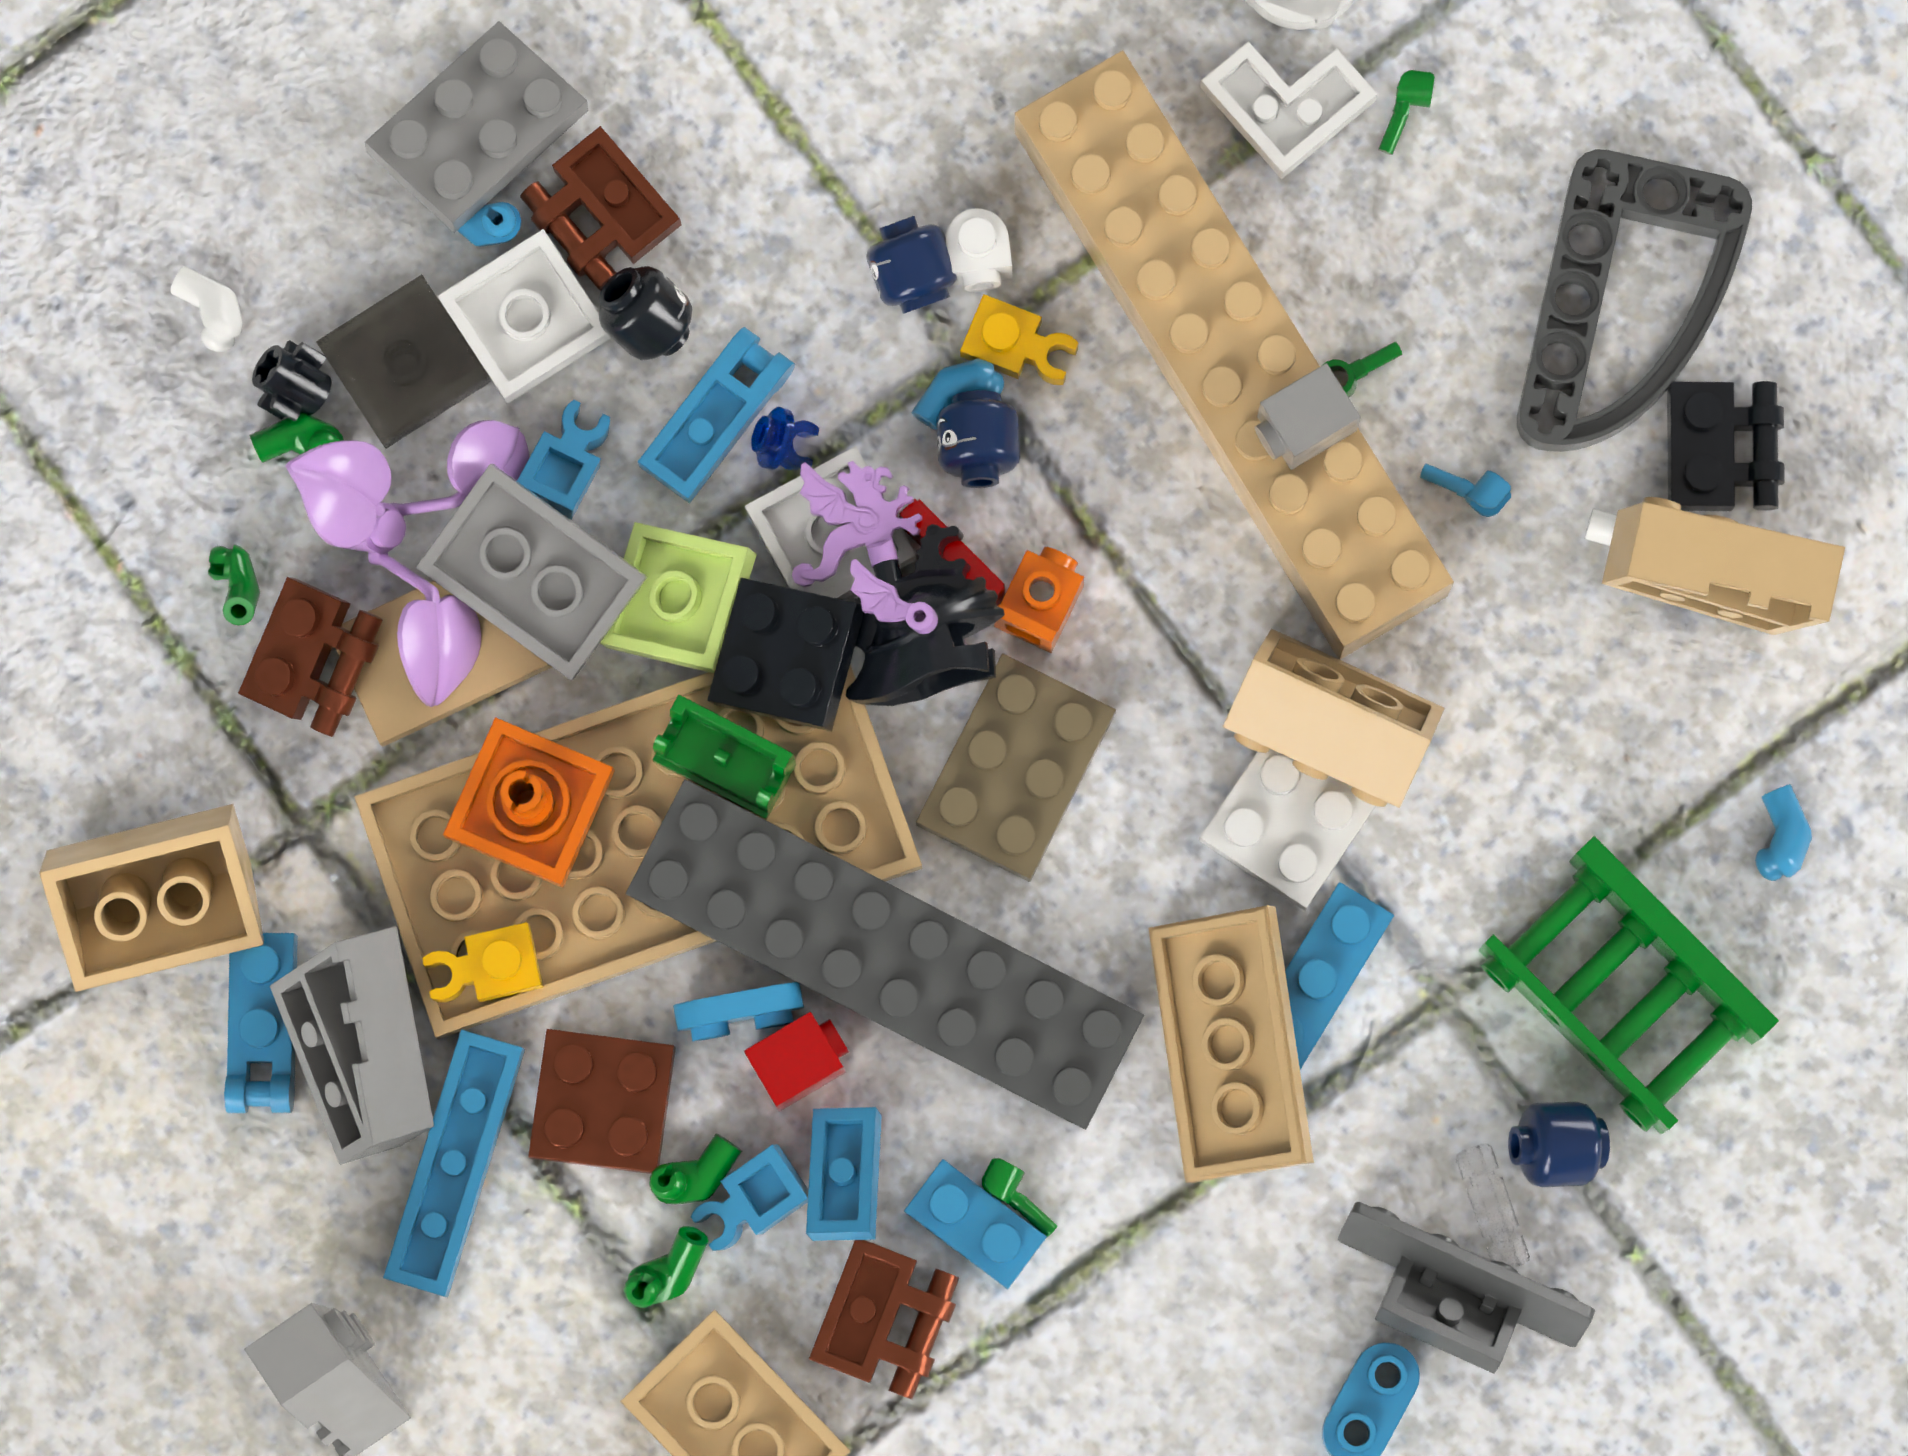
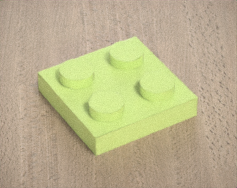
[600,522,757,673]

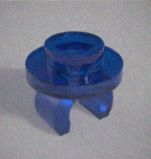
[751,407,820,471]

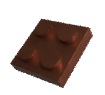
[528,1029,676,1174]

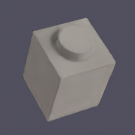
[1255,363,1361,470]

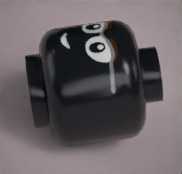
[599,266,692,360]

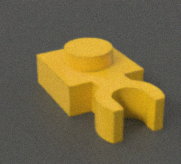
[960,294,1079,385]
[422,922,543,1002]

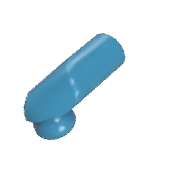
[458,202,521,247]
[911,358,1004,430]
[1755,784,1812,881]

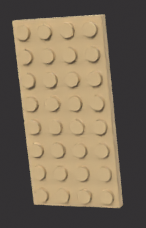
[354,664,923,1039]

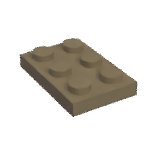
[916,653,1116,882]

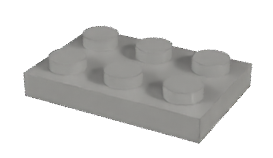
[365,21,588,233]
[416,464,648,680]

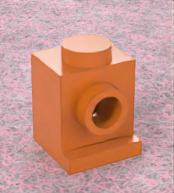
[994,547,1084,653]

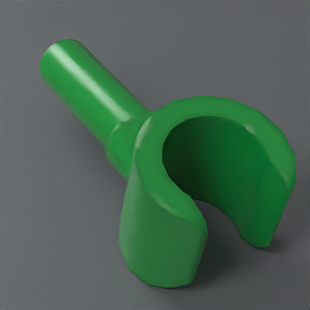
[1378,70,1435,155]
[1323,342,1402,397]
[982,1158,1057,1237]

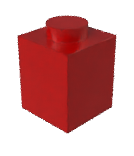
[744,1011,849,1112]

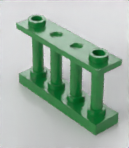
[1478,836,1779,1134]

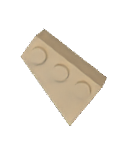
[1602,497,1845,635]

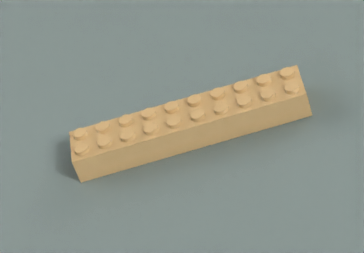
[1015,50,1454,660]

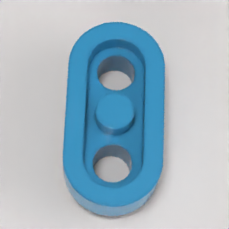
[673,982,804,1042]
[1322,1343,1420,1456]

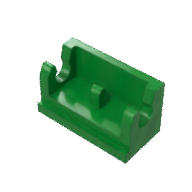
[653,694,796,820]

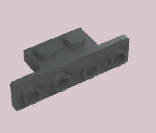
[1338,1202,1595,1374]

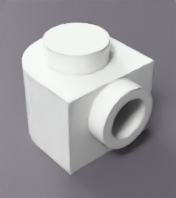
[946,208,1012,292]

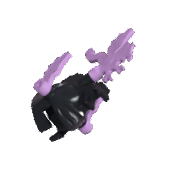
[792,461,1005,706]

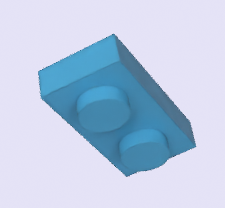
[806,1107,882,1241]
[904,1159,1047,1290]

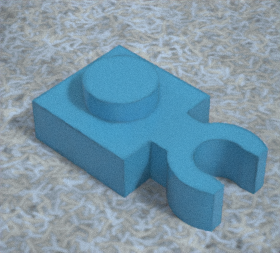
[517,400,610,520]
[691,1144,808,1251]

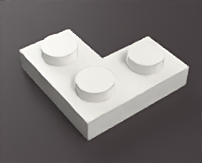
[1200,41,1378,179]

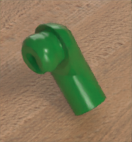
[249,413,344,463]
[208,544,260,626]
[649,1133,743,1205]
[624,1226,709,1308]

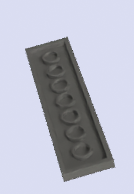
[625,779,1144,1130]

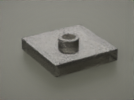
[316,274,492,449]

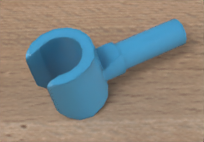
[1420,464,1511,517]

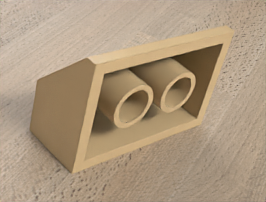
[1223,629,1445,808]
[39,804,264,992]

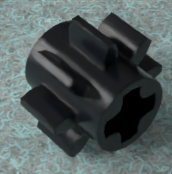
[252,340,332,421]

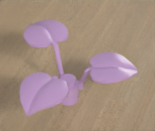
[286,420,530,707]

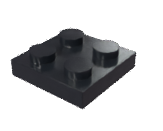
[707,578,864,732]

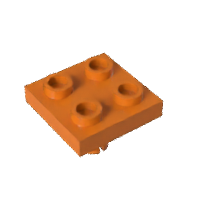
[443,717,615,888]

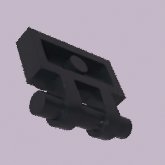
[1667,381,1785,511]

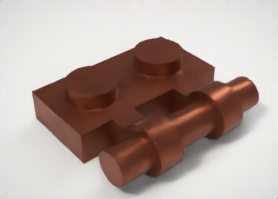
[520,126,682,291]
[238,577,383,737]
[809,1240,959,1400]

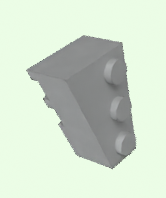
[270,926,434,1165]

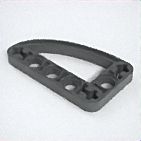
[1517,149,1752,452]

